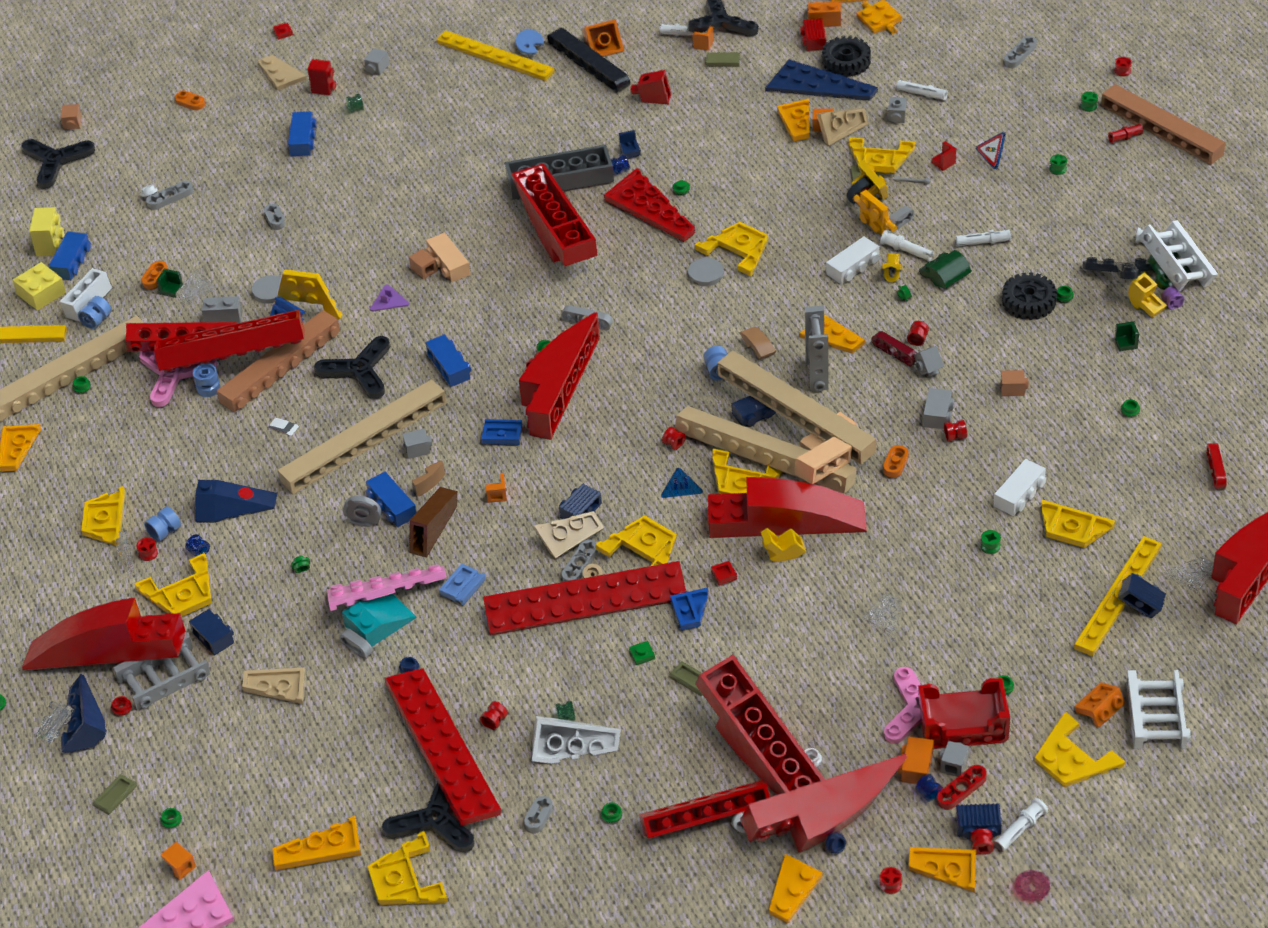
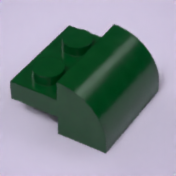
[919,250,972,289]

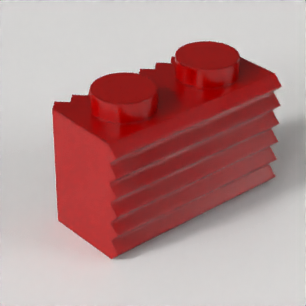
[800,18,826,51]
[307,59,336,96]

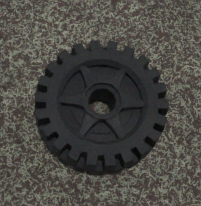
[822,36,871,77]
[1002,272,1057,320]

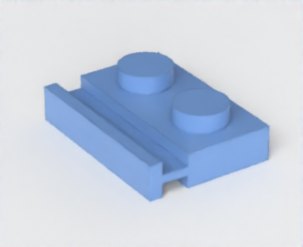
[439,564,486,605]

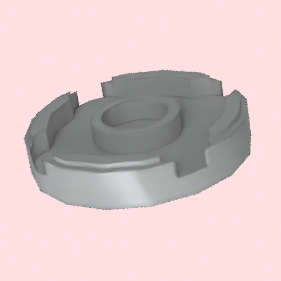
[688,258,724,286]
[252,275,282,304]
[342,496,382,527]

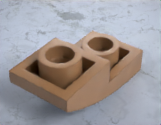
[740,327,776,360]
[412,460,445,497]

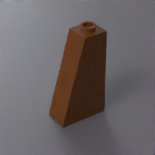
[409,487,458,558]

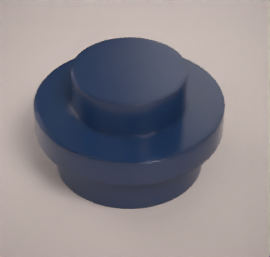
[399,657,420,673]
[825,832,846,854]

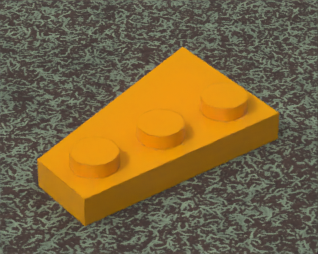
[777,99,810,142]
[799,314,865,354]
[0,424,41,472]
[909,847,976,893]
[769,854,823,924]

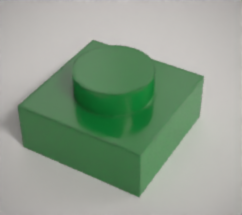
[629,641,655,665]

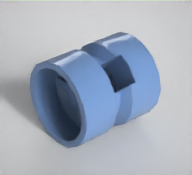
[77,296,111,329]
[703,346,727,381]
[193,363,221,397]
[144,506,181,542]

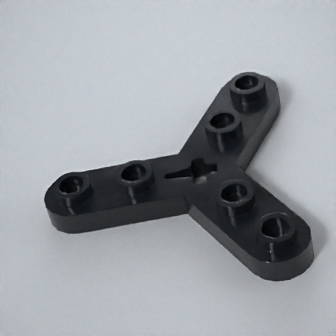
[687,0,759,36]
[21,139,95,189]
[1083,257,1162,279]
[314,336,390,399]
[382,782,475,853]

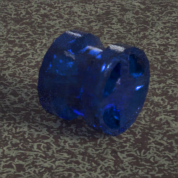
[611,154,630,175]
[185,534,210,557]
[915,774,943,802]

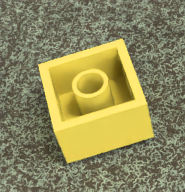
[29,207,64,256]
[13,262,66,311]

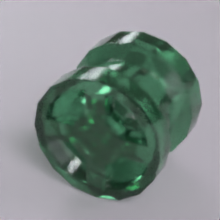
[346,93,364,113]
[555,701,576,721]

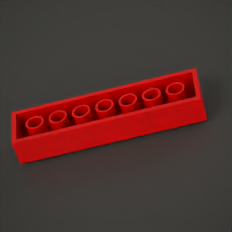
[154,310,305,372]

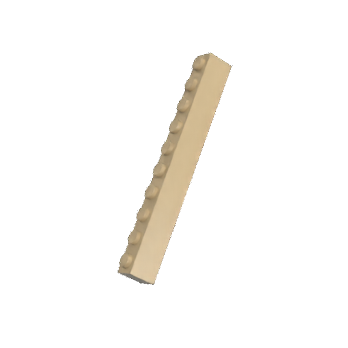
[0,316,147,421]
[718,350,876,464]
[278,379,446,494]
[675,406,857,494]

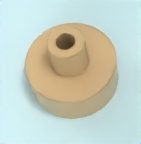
[583,564,603,578]

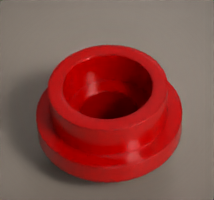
[111,696,132,716]

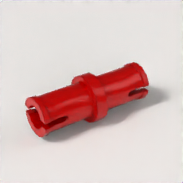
[1108,124,1143,143]

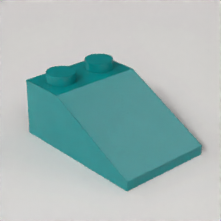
[342,594,417,647]

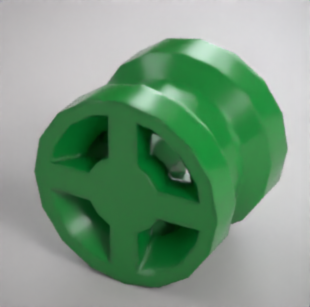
[1080,91,1098,112]
[1049,154,1067,175]
[980,530,1001,554]

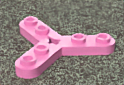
[139,351,218,407]
[884,667,922,744]

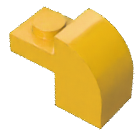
[1128,272,1167,318]
[761,528,806,562]

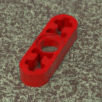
[1206,443,1227,489]
[937,765,987,810]

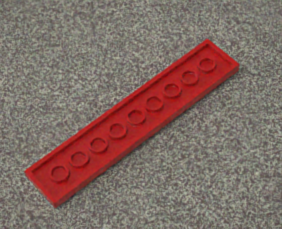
[483,561,686,636]
[385,668,501,826]

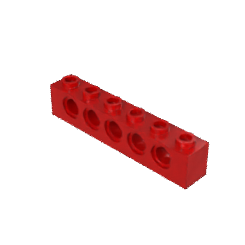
[126,322,237,352]
[639,780,770,839]

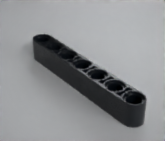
[547,27,631,93]

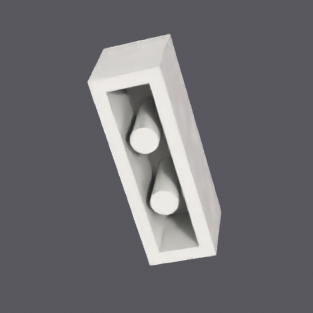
[826,237,880,285]
[59,268,112,322]
[994,459,1046,516]

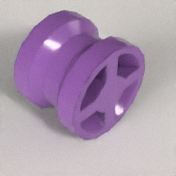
[1161,286,1185,310]

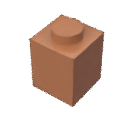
[61,104,82,130]
[409,249,438,279]
[1000,370,1029,396]

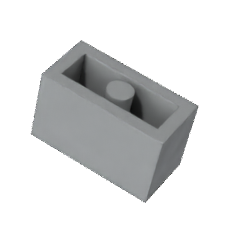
[202,296,242,323]
[923,388,955,429]

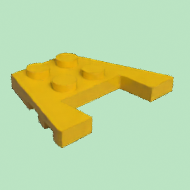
[849,137,916,174]
[694,222,768,276]
[277,269,342,319]
[712,449,783,494]
[595,515,677,566]
[134,553,212,617]
[1034,712,1125,787]
[367,831,448,905]

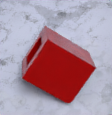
[931,141,957,171]

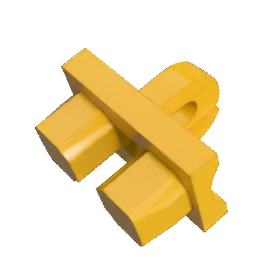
[882,253,903,282]

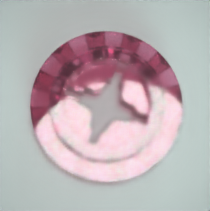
[1014,870,1050,902]

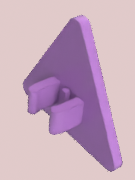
[370,284,409,311]

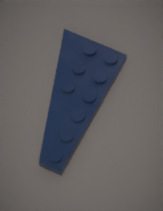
[765,59,878,101]

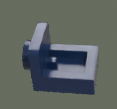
[618,130,641,159]

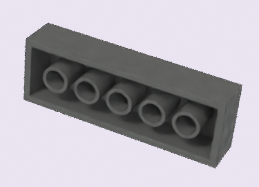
[505,144,614,200]

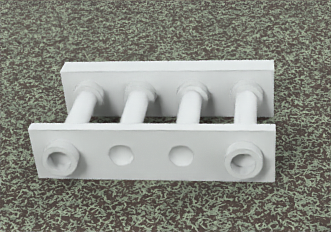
[1139,221,1218,291]
[1126,670,1190,749]

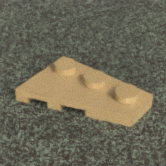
[258,55,308,91]
[817,108,869,145]
[533,511,604,559]
[242,667,306,704]

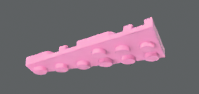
[327,565,446,611]
[139,870,234,928]

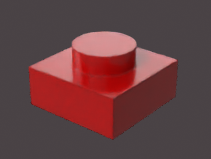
[273,22,293,40]
[711,561,737,585]

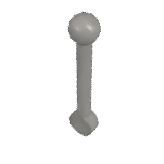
[894,176,930,185]

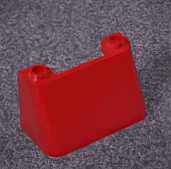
[918,678,1011,749]

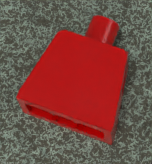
[630,70,672,105]

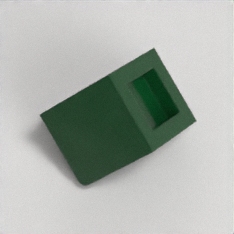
[156,268,183,298]
[1114,321,1139,352]

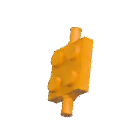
[857,0,902,35]
[853,190,897,236]

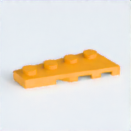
[272,816,361,870]

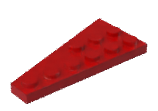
[604,167,695,242]

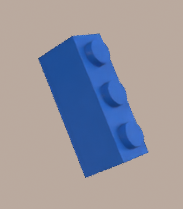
[288,111,317,157]
[48,231,91,281]
[425,334,472,387]
[365,471,417,527]

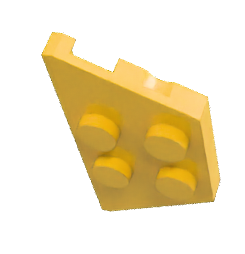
[81,486,125,546]
[1041,499,1115,548]

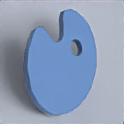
[516,29,544,55]

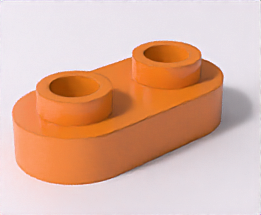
[175,90,205,110]
[141,261,168,290]
[883,445,909,478]

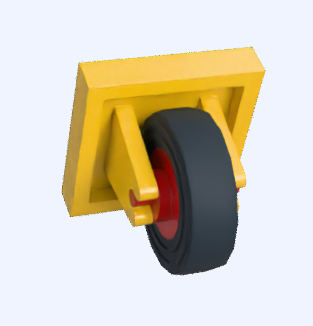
[846,160,889,204]

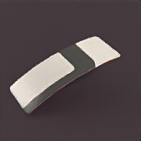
[267,418,299,436]

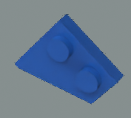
[670,587,709,631]

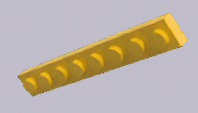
[436,30,555,81]
[1074,536,1162,657]

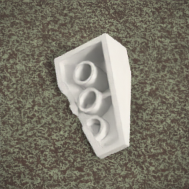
[532,716,621,764]

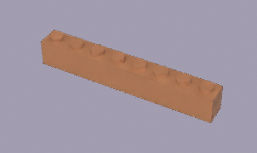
[1101,84,1226,165]
[217,310,340,412]

